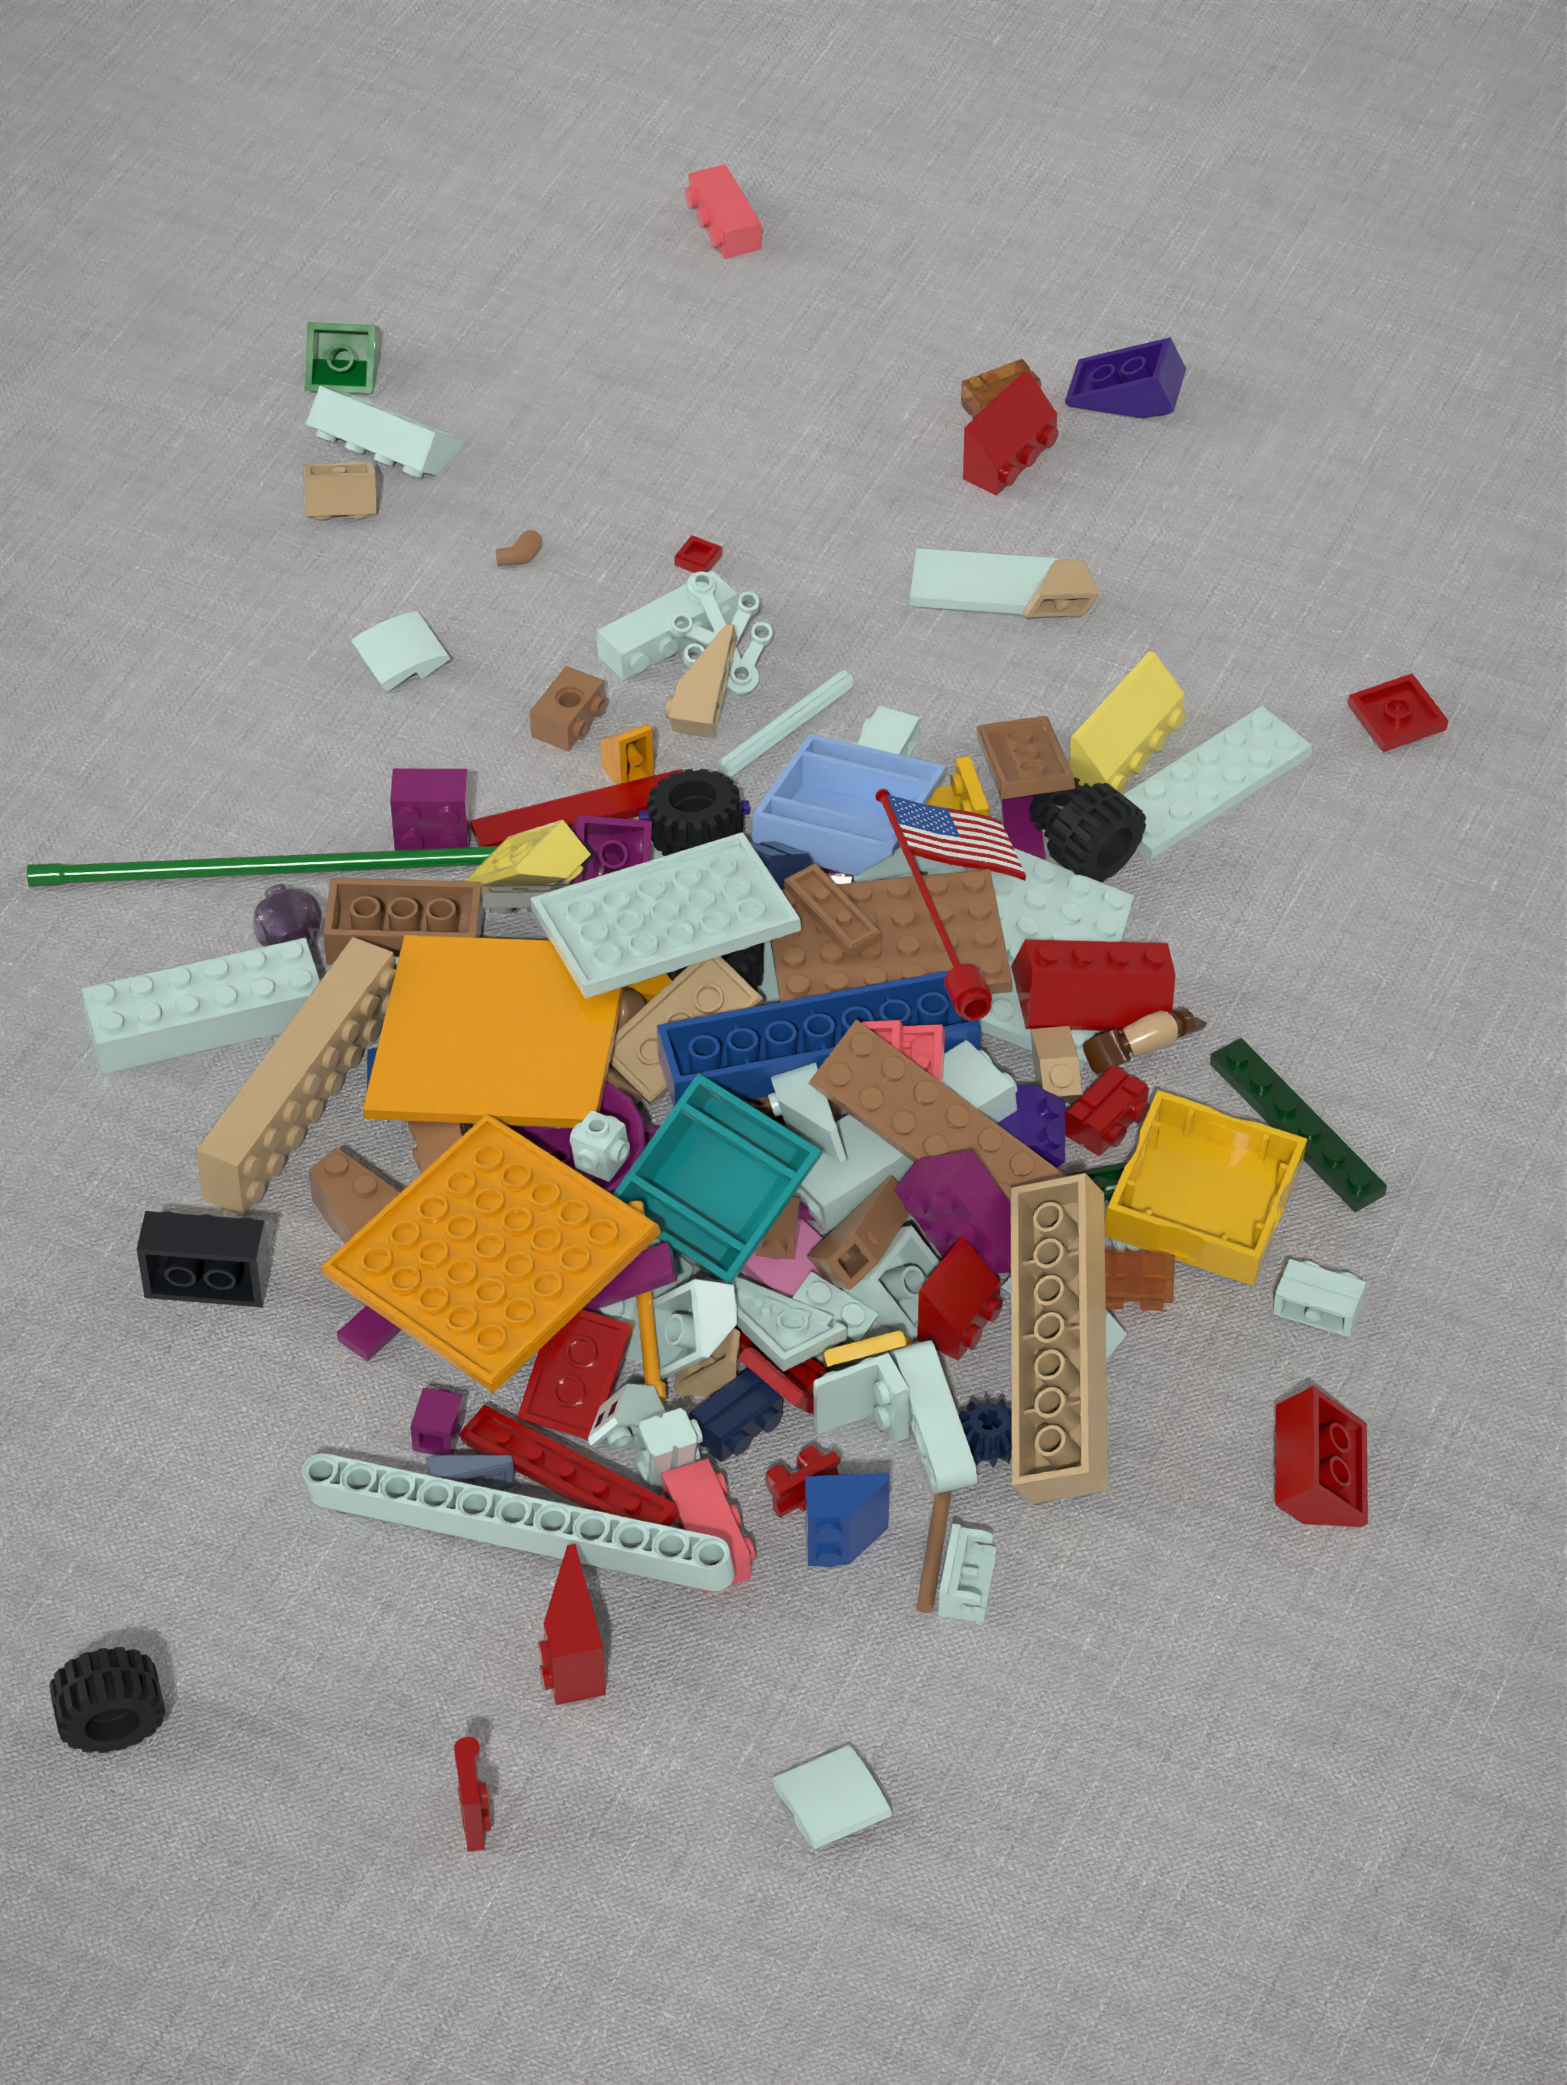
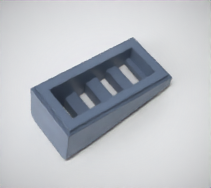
[425,1455,515,1490]

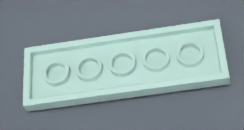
[1123,706,1313,860]

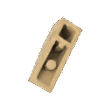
[665,623,737,738]

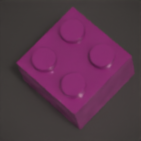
[390,768,471,850]

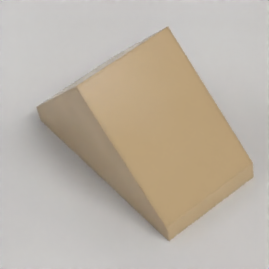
[674,1328,741,1397]

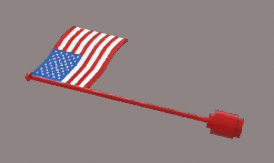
[875,789,1027,1021]

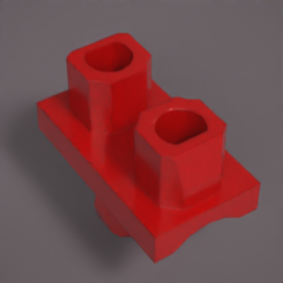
[765,1445,841,1518]

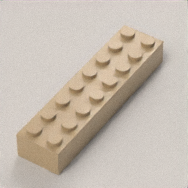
[196,937,397,1216]
[1011,1173,1108,1504]

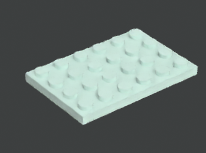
[530,832,801,998]
[979,848,1134,1070]

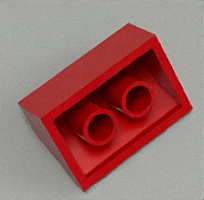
[963,371,1058,496]
[1275,1386,1368,1527]

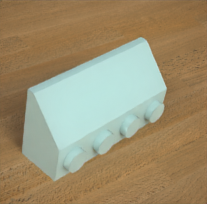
[306,386,465,478]

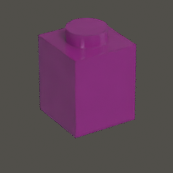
[410,1388,465,1455]

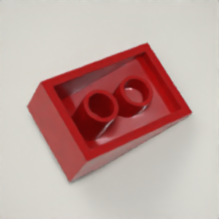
[538,1544,606,1705]

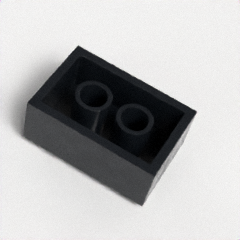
[136,1211,271,1308]

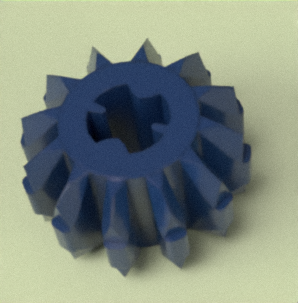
[958,1397,1012,1468]

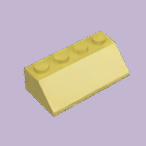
[1069,651,1186,793]

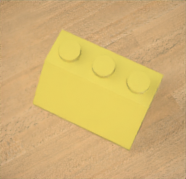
[465,820,591,886]

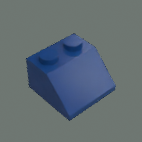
[805,1473,889,1567]

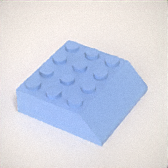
[752,733,947,876]

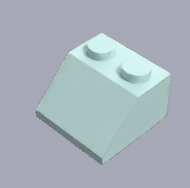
[842,1226,940,1339]
[653,1279,737,1380]

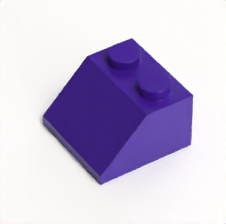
[996,1085,1065,1168]

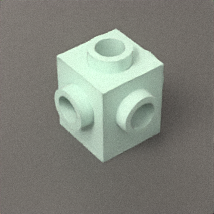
[570,1110,630,1182]

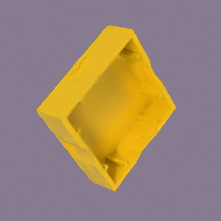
[1105,1090,1307,1286]

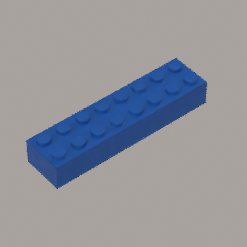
[657,970,981,1108]

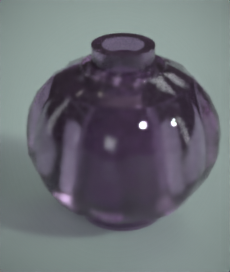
[253,884,322,949]

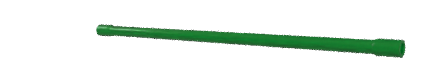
[27,846,499,887]

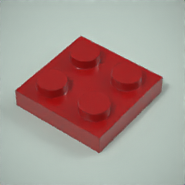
[1348,673,1448,752]

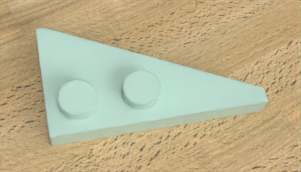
[702,1277,847,1372]

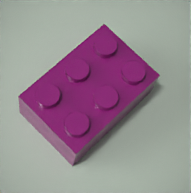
[893,1151,1011,1274]

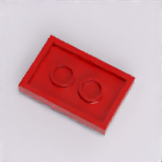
[517,1309,634,1441]

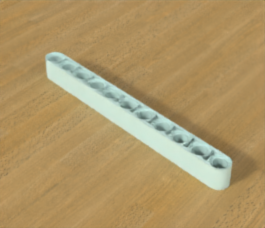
[302,1453,735,1591]

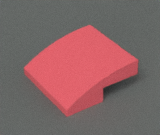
[862,1020,945,1083]

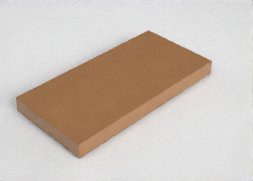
[976,716,1075,799]

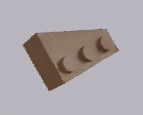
[308,1147,400,1244]

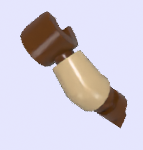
[1083,1008,1207,1074]

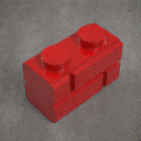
[1065,1065,1150,1156]

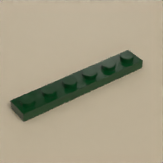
[1210,1038,1387,1212]

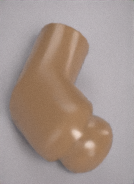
[496,530,542,566]

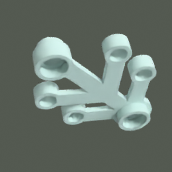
[670,572,773,696]

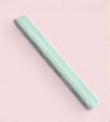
[718,669,854,777]

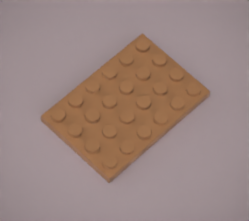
[770,869,1012,1002]

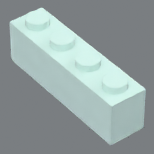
[597,570,738,680]

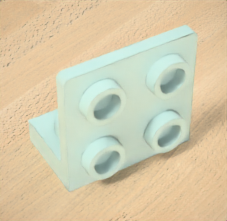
[813,1353,909,1443]

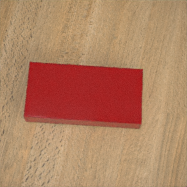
[738,1347,814,1414]

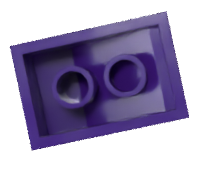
[1065,337,1186,418]

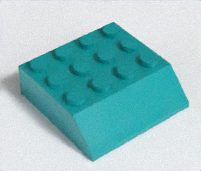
[612,1073,823,1284]

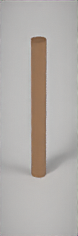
[916,1491,952,1613]

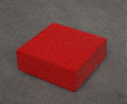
[674,535,722,573]

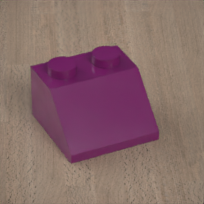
[569,815,652,884]

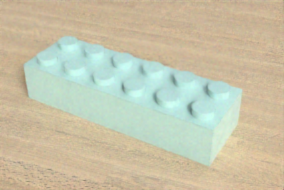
[81,938,320,1074]

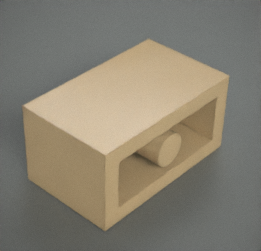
[303,461,376,520]

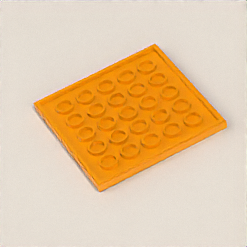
[363,935,625,1128]
[320,1113,661,1393]

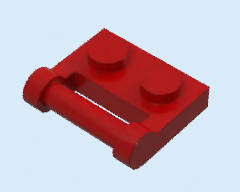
[454,1737,491,1852]

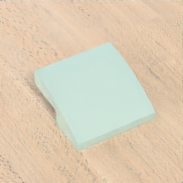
[351,611,451,693]
[773,1745,892,1850]

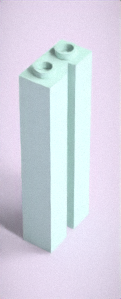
[793,1040,1017,1232]

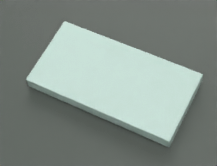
[910,548,1057,614]

